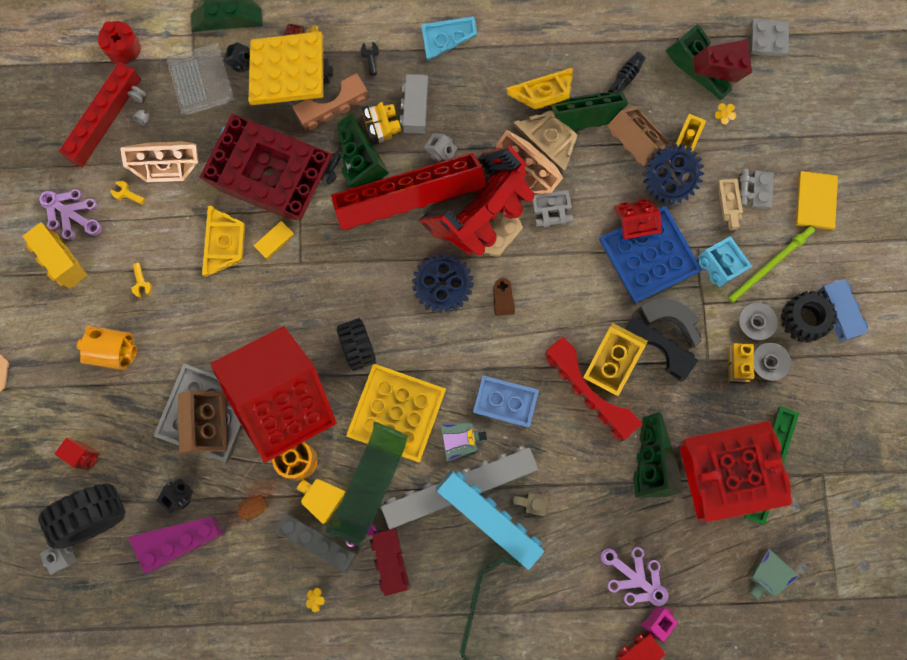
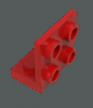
[614,199,661,239]

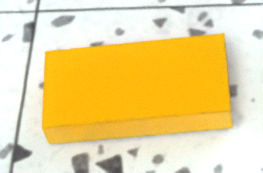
[254,221,295,260]

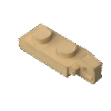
[717,178,743,231]

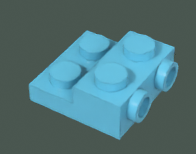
[698,236,753,288]

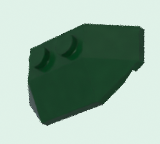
[191,0,263,32]
[551,92,628,130]

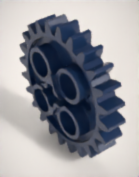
[642,143,705,205]
[412,253,474,314]

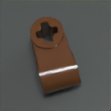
[493,278,515,316]

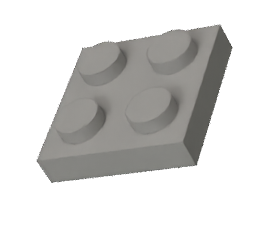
[750,18,789,57]

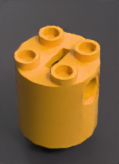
[77,325,137,370]
[271,442,318,481]

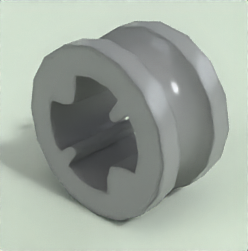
[128,86,147,103]

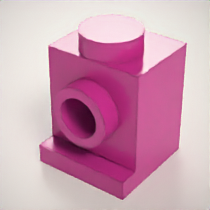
[640,607,678,642]

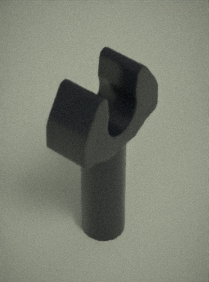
[361,42,379,76]
[322,151,341,184]

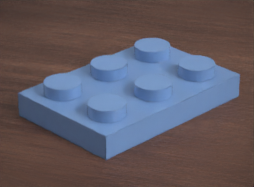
[473,375,539,428]

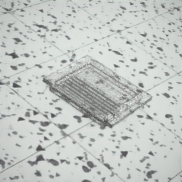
[166,43,235,116]

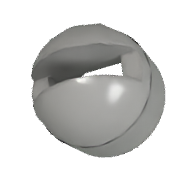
[133,110,150,126]

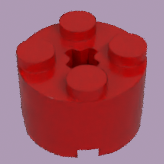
[98,21,141,64]

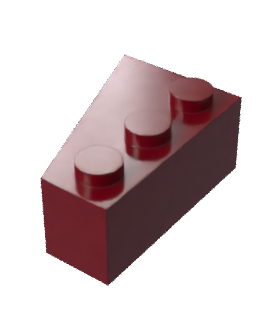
[693,39,752,82]
[369,528,411,596]

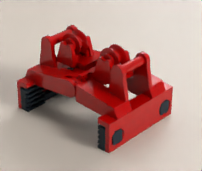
[418,146,535,255]

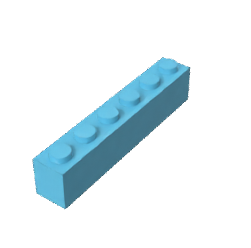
[436,469,545,570]

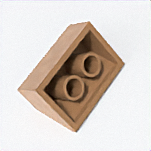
[607,106,672,166]
[178,390,227,453]

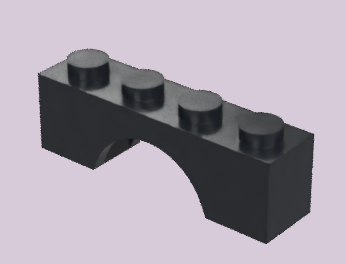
[624,317,698,382]

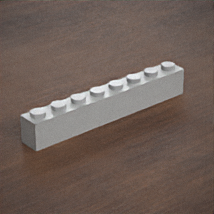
[381,446,539,530]

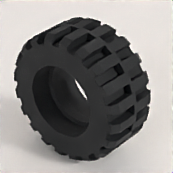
[38,483,126,549]

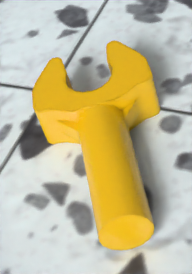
[110,181,146,205]
[131,263,153,299]

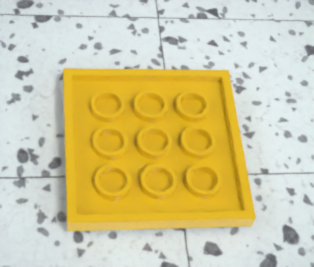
[249,31,323,105]
[346,364,446,463]

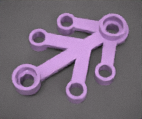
[40,189,102,241]
[600,547,668,606]

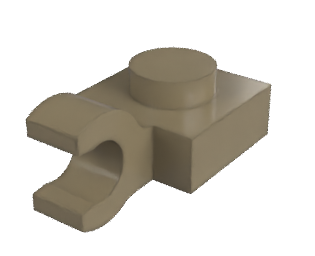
[512,493,548,516]

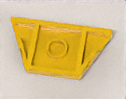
[506,68,573,109]
[202,206,245,277]

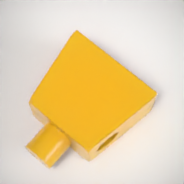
[297,479,347,525]

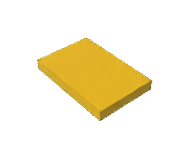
[795,171,838,230]

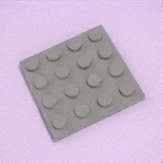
[153,363,242,463]

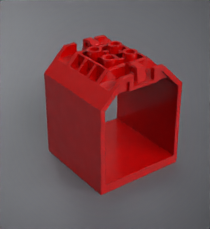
[210,326,337,463]
[678,421,792,523]

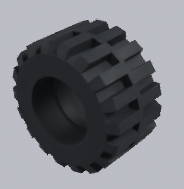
[781,291,837,343]
[337,318,376,371]

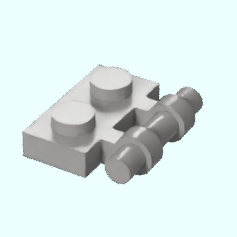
[739,169,774,210]
[532,190,573,228]

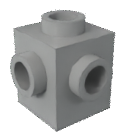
[424,133,458,163]
[39,545,77,575]

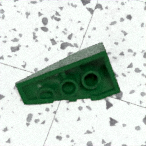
[665,24,732,100]
[337,113,389,187]
[633,412,682,498]

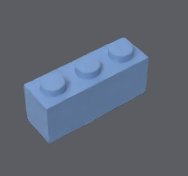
[817,279,869,343]

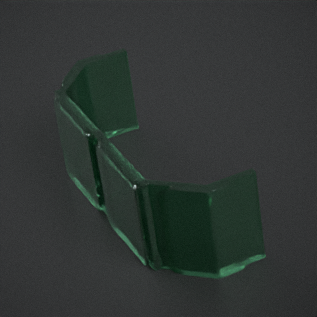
[326,422,409,548]
[459,557,521,660]

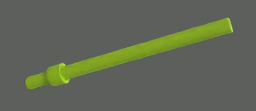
[728,226,815,303]

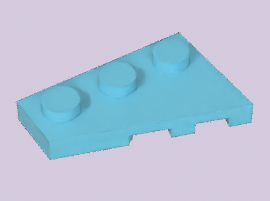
[421,16,477,61]

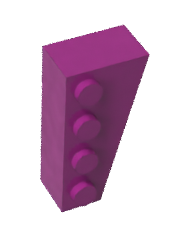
[128,517,224,574]

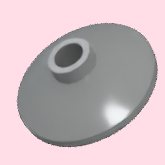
[739,303,778,341]
[754,343,791,381]

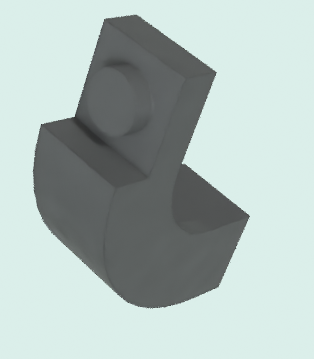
[637,299,702,348]

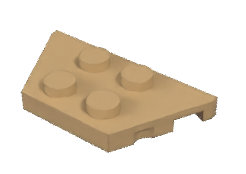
[513,110,578,173]
[484,211,523,257]

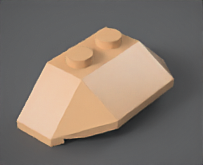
[496,130,563,194]
[120,141,199,182]

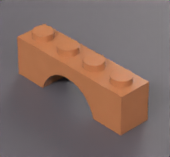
[292,73,369,132]

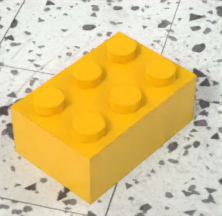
[22,222,88,289]
[583,323,647,396]

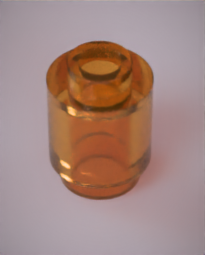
[237,494,268,522]

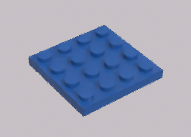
[599,206,702,305]

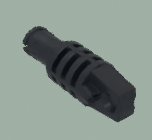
[608,52,646,94]

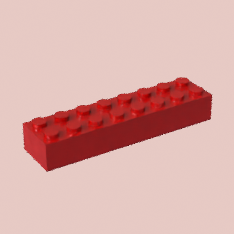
[331,153,486,230]

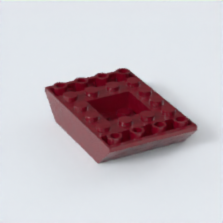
[199,113,333,220]

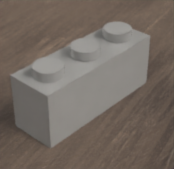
[400,74,429,134]

